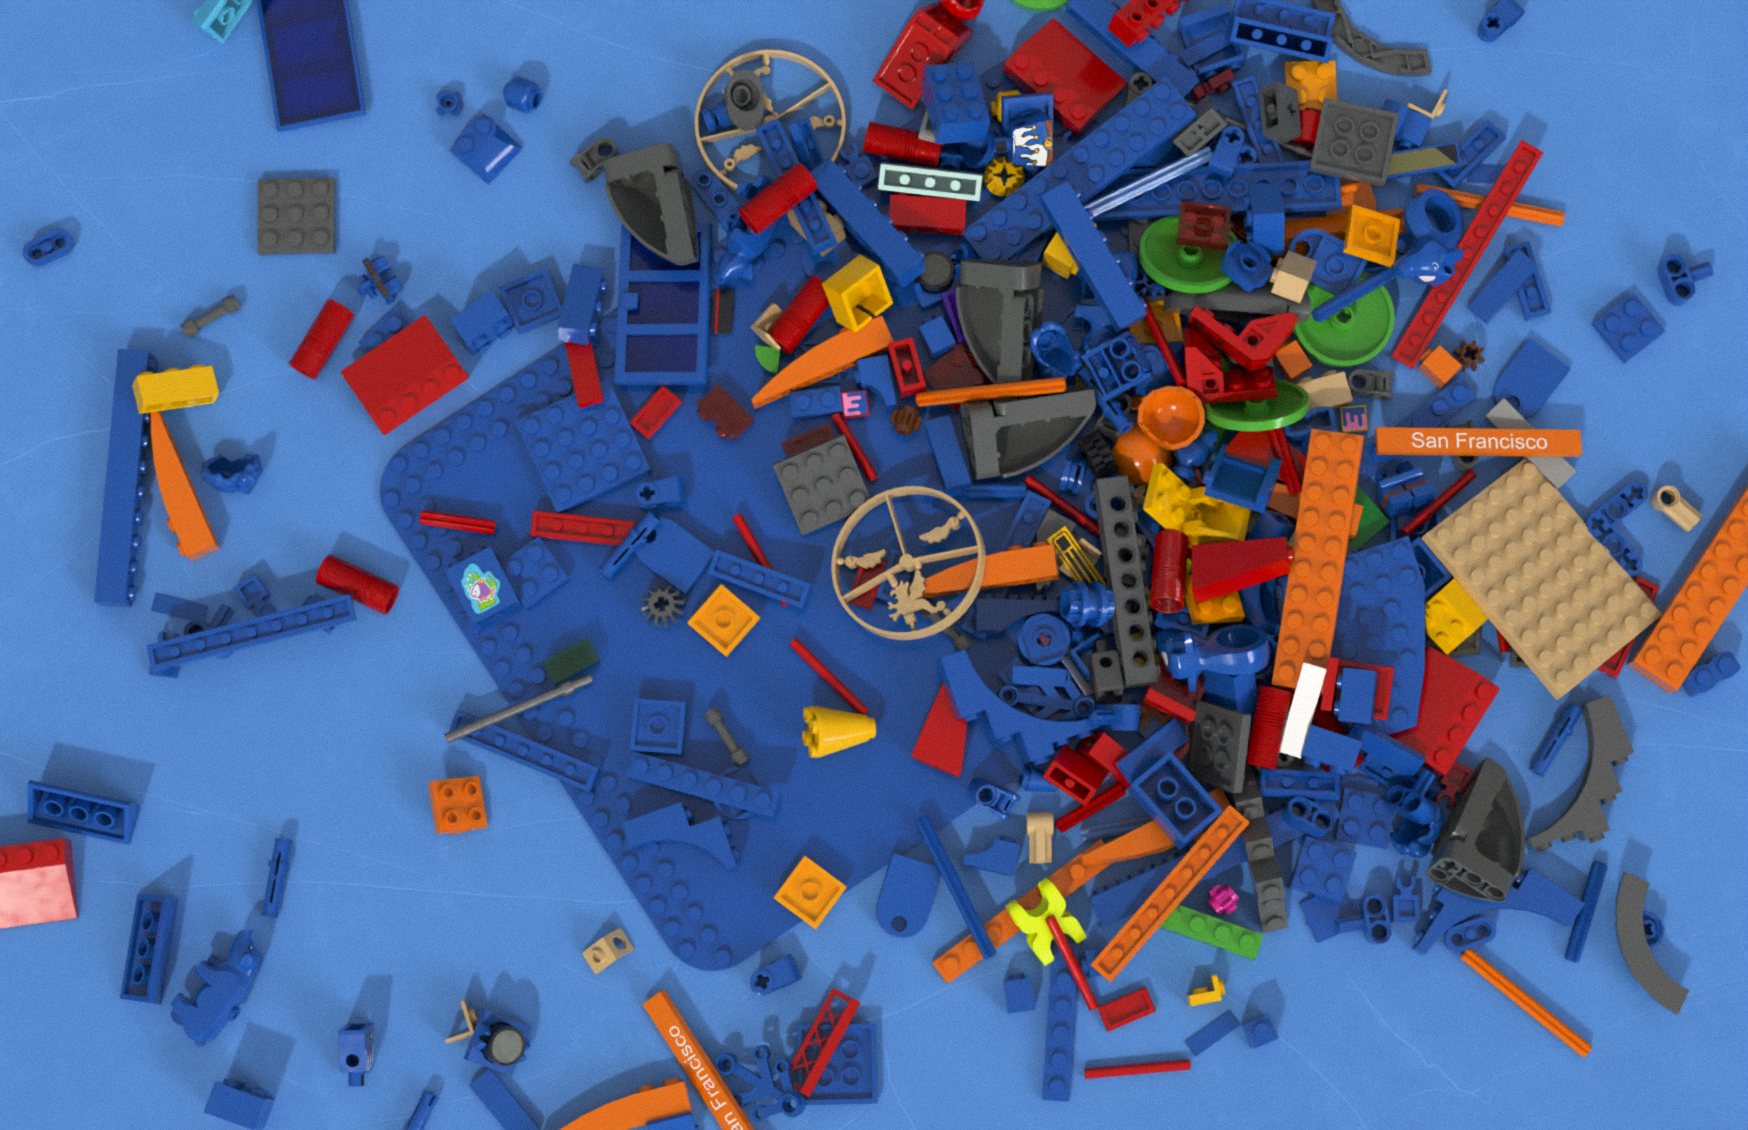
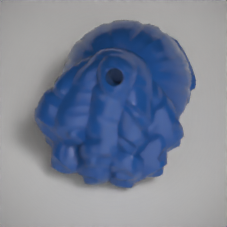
[1029,321,1083,379]
[200,454,263,494]
[1390,798,1444,858]

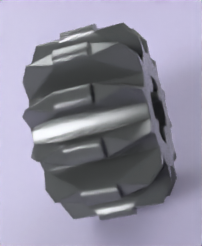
[640,584,685,628]

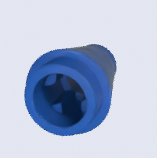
[1019,766,1058,792]

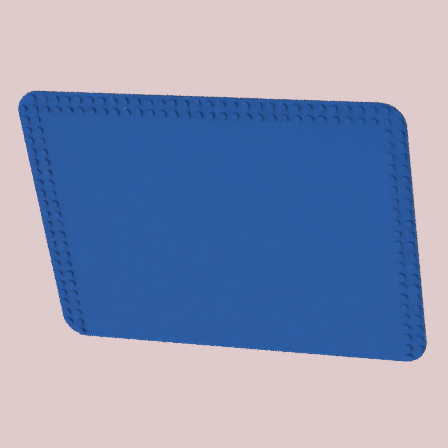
[380,59,1310,971]

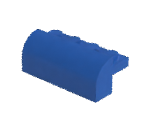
[1226,0,1336,64]

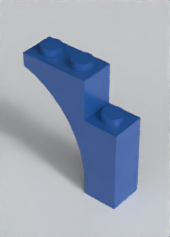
[1238,510,1296,634]
[622,802,740,871]

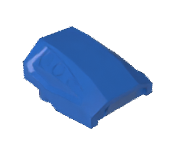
[1081,331,1154,402]

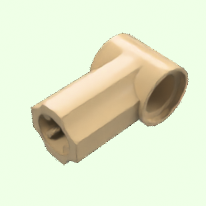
[1650,485,1703,533]
[1026,812,1054,864]

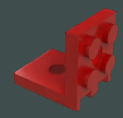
[1321,657,1395,720]
[1140,660,1204,726]

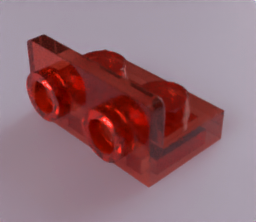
[696,384,754,443]

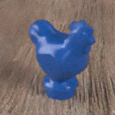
[1172,428,1219,483]

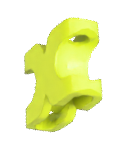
[1005,878,1086,966]

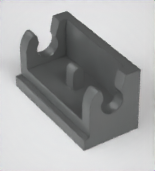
[1171,96,1228,157]

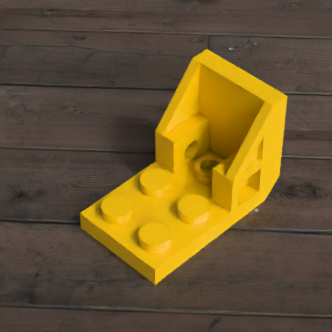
[1143,463,1251,549]

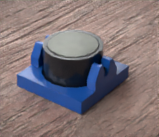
[910,241,961,309]
[463,1008,531,1076]

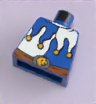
[993,113,1053,167]

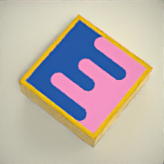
[1339,405,1368,433]

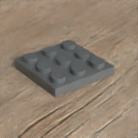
[1309,98,1399,187]
[258,177,335,256]
[772,434,870,535]
[1187,699,1251,793]

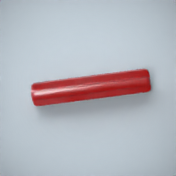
[1268,427,1302,495]
[419,510,496,535]
[1055,783,1126,833]

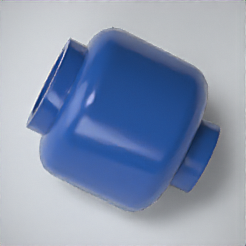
[503,77,542,113]

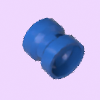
[700,101,733,134]

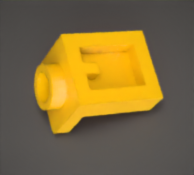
[1186,974,1225,1007]

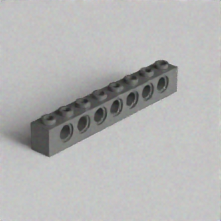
[1093,476,1160,688]

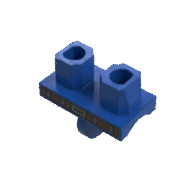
[357,256,403,305]

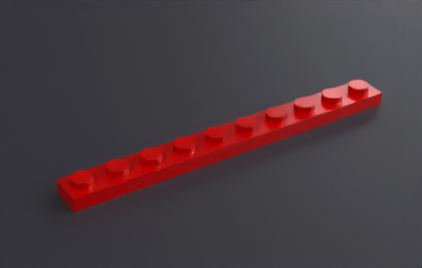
[1390,140,1544,370]

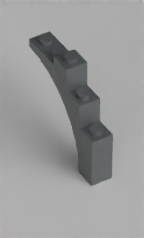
[1525,695,1634,852]
[1228,763,1288,933]

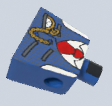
[338,1023,373,1087]

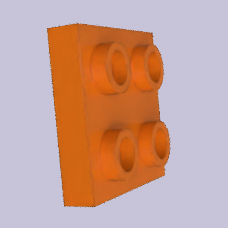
[428,776,488,834]

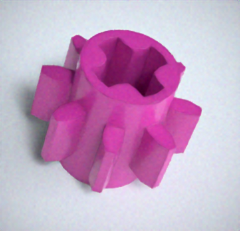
[1206,884,1239,916]

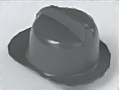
[724,70,764,131]

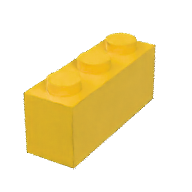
[132,364,219,414]

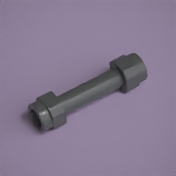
[180,295,241,338]
[918,600,973,651]
[703,707,750,767]

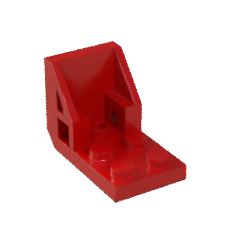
[872,2,975,110]
[1187,306,1299,371]
[1183,327,1277,404]

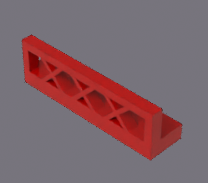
[790,988,861,1097]

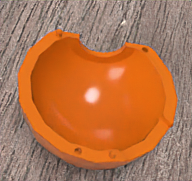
[1138,386,1205,451]
[1111,421,1174,487]

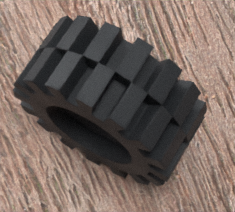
[1077,431,1117,480]

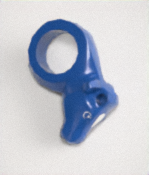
[1393,188,1464,287]
[1154,624,1270,692]

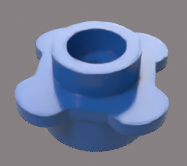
[436,91,462,116]
[938,151,964,171]

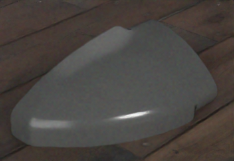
[603,143,699,266]
[956,259,1045,384]
[1163,277,1311,324]
[960,385,1096,480]
[1426,757,1525,902]

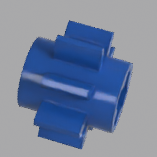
[1137,270,1165,300]

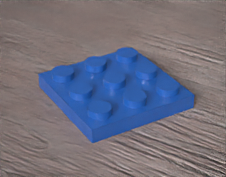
[797,1023,878,1105]

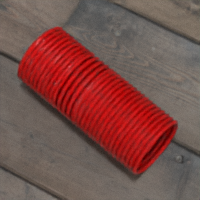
[863,121,943,168]
[738,163,818,235]
[767,275,829,354]
[288,299,355,380]
[1150,530,1189,613]
[315,554,399,615]
[1246,686,1293,770]

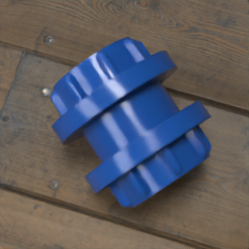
[1060,581,1115,627]

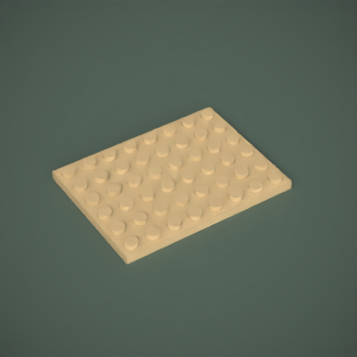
[1421,458,1662,700]

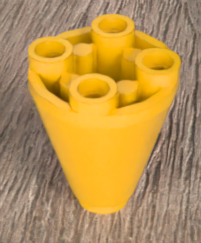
[802,706,876,758]

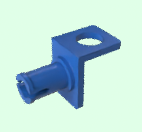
[1066,624,1102,681]

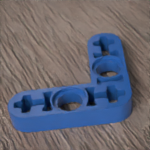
[1584,482,1648,577]

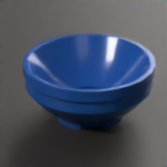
[960,126,996,169]

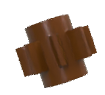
[1452,340,1485,372]
[890,405,922,436]

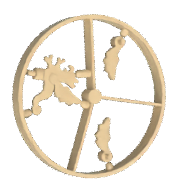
[695,49,846,191]
[831,486,986,640]

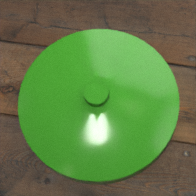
[1139,215,1239,293]
[1294,270,1395,368]
[1204,379,1309,431]

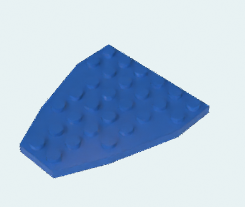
[1275,536,1425,735]

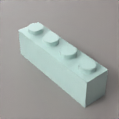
[878,162,983,201]

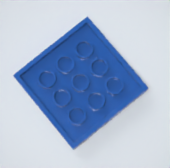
[515,379,651,513]

